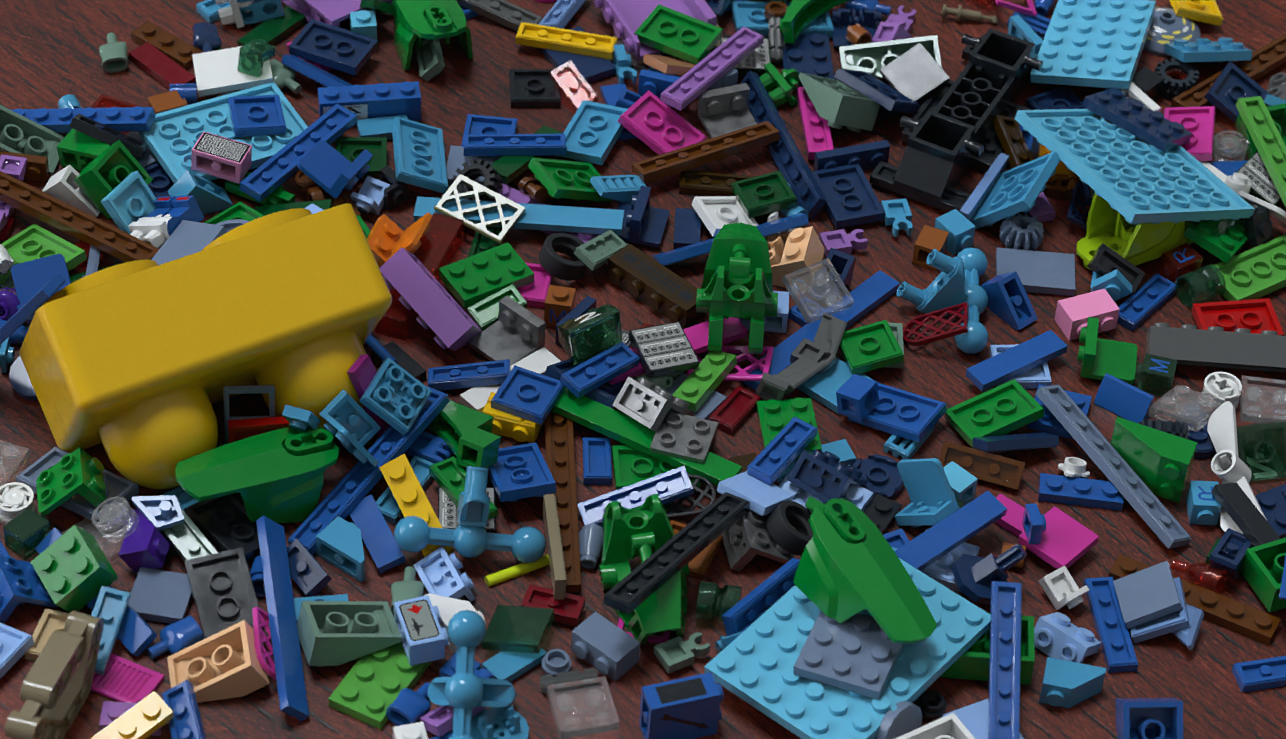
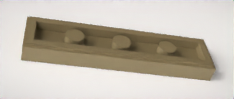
[543,494,567,600]

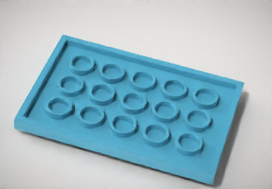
[1031,0,1156,89]
[137,82,308,184]

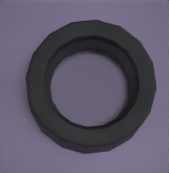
[538,233,588,281]
[766,500,813,556]

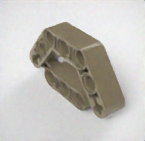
[4,611,104,739]

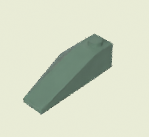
[839,35,942,77]

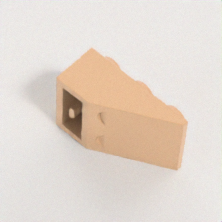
[749,226,825,289]

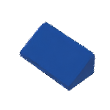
[1094,373,1154,423]

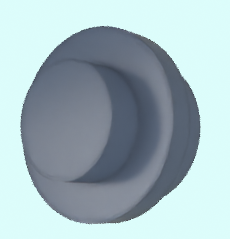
[542,649,571,677]

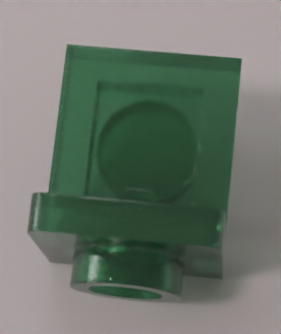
[238,39,276,77]

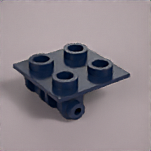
[831,8,881,48]

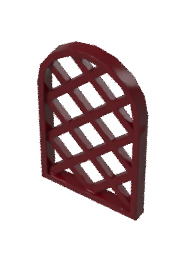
[903,302,969,346]

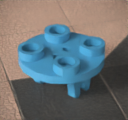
[471,705,529,739]

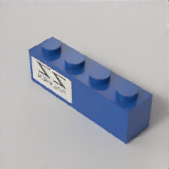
[318,81,421,125]

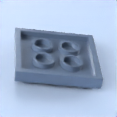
[793,611,904,700]

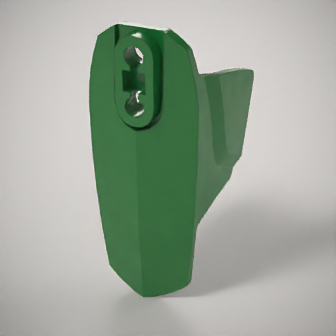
[393,0,473,70]
[175,427,339,523]
[794,498,937,644]

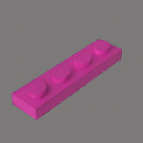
[797,87,833,160]

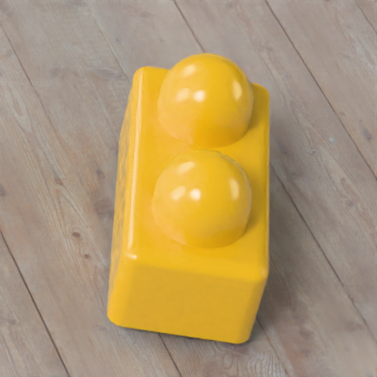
[19,203,392,490]

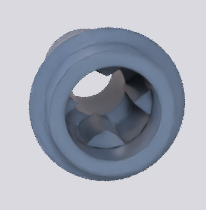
[578,524,604,569]

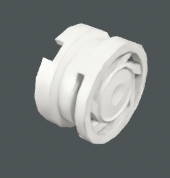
[1201,372,1242,412]
[0,482,36,527]

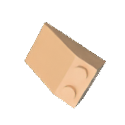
[167,620,269,703]

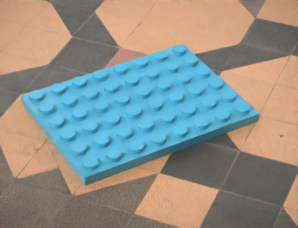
[1015,109,1255,225]
[704,558,991,739]

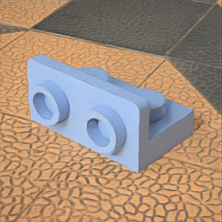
[413,546,476,602]

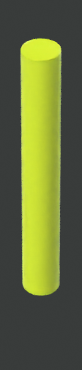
[484,554,549,587]

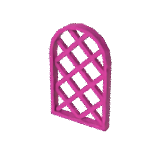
[252,606,276,680]

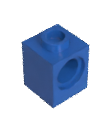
[836,374,879,421]

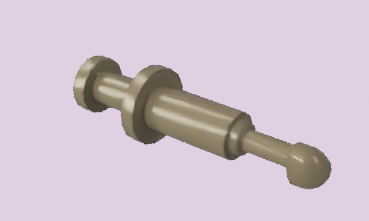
[941,4,998,23]

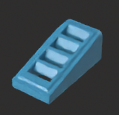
[590,175,646,204]

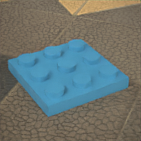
[970,151,1060,229]

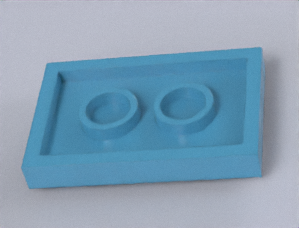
[1164,37,1252,62]
[555,100,628,165]

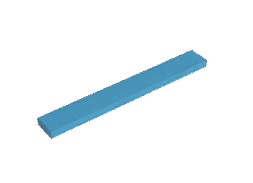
[413,197,625,236]

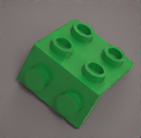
[1077,317,1137,384]
[36,447,106,516]

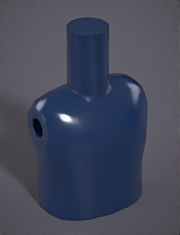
[192,22,221,53]

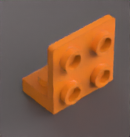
[367,212,432,267]

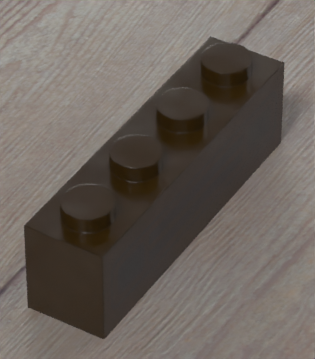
[607,244,707,329]

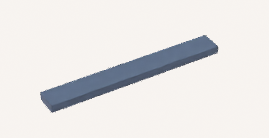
[1036,385,1192,549]

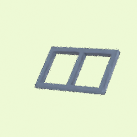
[223,385,275,445]

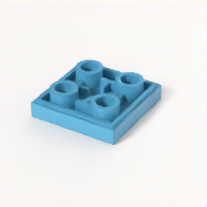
[359,357,432,435]

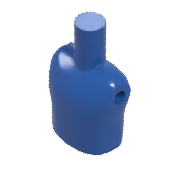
[845,0,892,16]
[147,616,205,659]
[386,682,431,726]

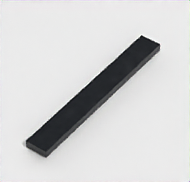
[603,492,750,614]

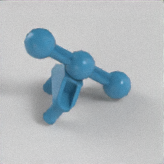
[896,247,989,354]
[394,466,546,563]
[428,610,516,739]

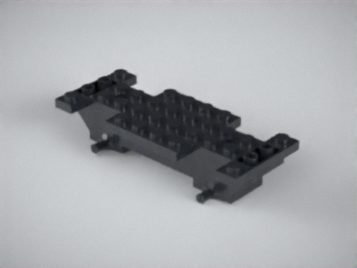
[869,28,1056,212]

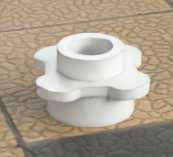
[1058,457,1090,478]

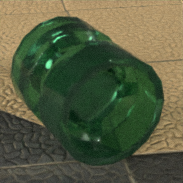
[1175,264,1226,308]
[695,581,742,622]

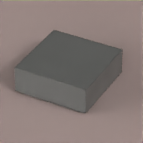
[755,372,789,401]

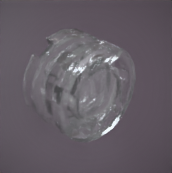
[1212,131,1249,162]
[92,496,139,542]

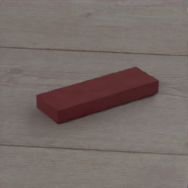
[128,42,196,89]

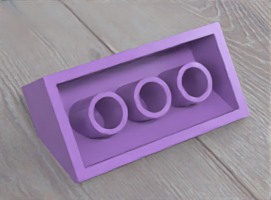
[379,247,482,351]

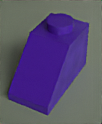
[118,509,170,573]

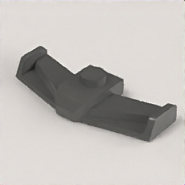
[772,312,848,394]

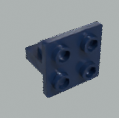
[617,186,670,247]

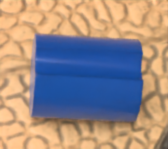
[170,83,197,105]

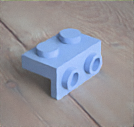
[1034,612,1102,663]

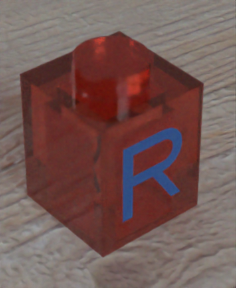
[1158,243,1203,286]

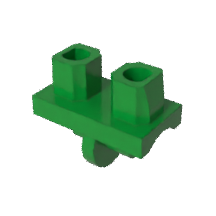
[759,62,800,108]

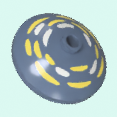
[1143,7,1201,57]

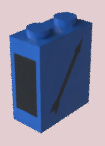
[639,672,724,739]

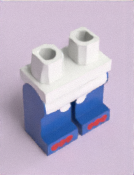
[128,196,204,248]

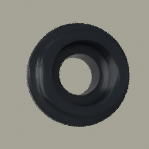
[916,690,946,719]

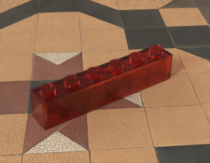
[375,213,464,341]

